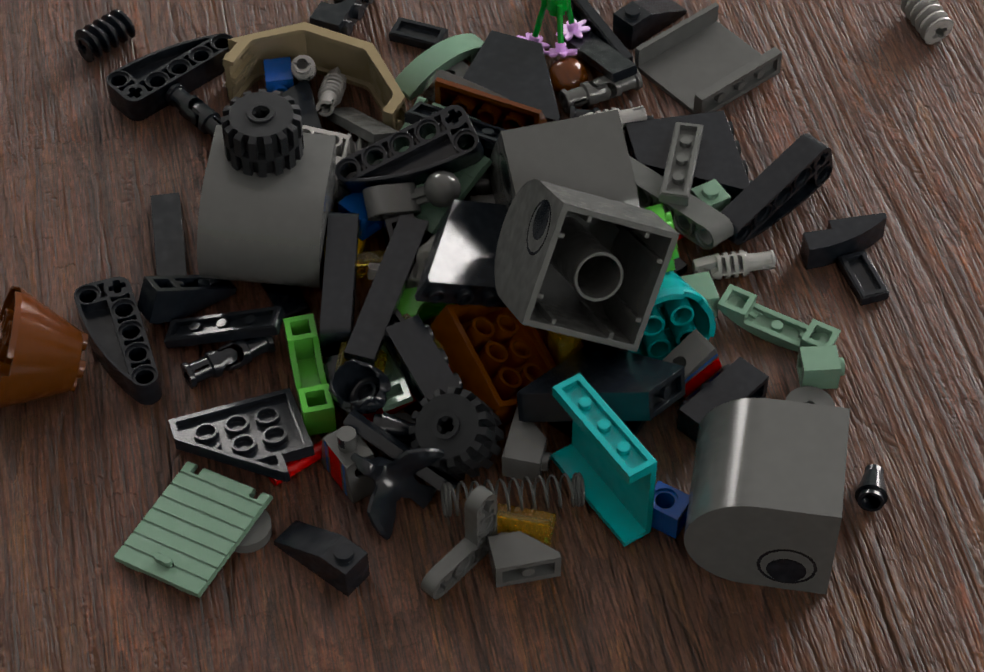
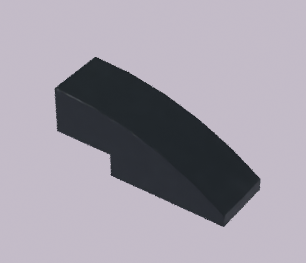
[800,213,887,270]

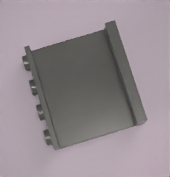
[635,2,782,114]

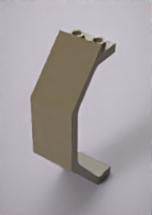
[223,22,406,131]

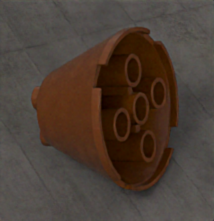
[0,286,88,408]

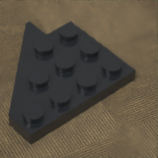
[168,388,315,482]

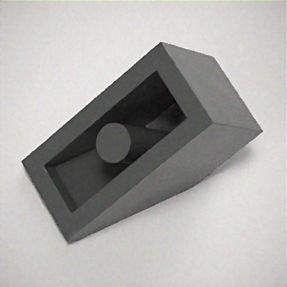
[502,407,551,483]
[488,531,561,588]

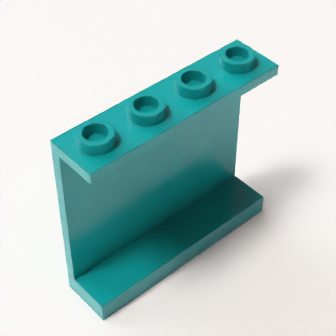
[551,373,657,547]

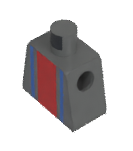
[662,329,722,401]
[321,426,375,504]

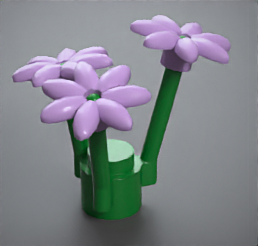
[516,0,591,58]

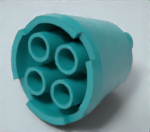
[628,271,716,360]

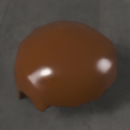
[548,57,588,93]

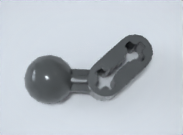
[362,170,461,221]

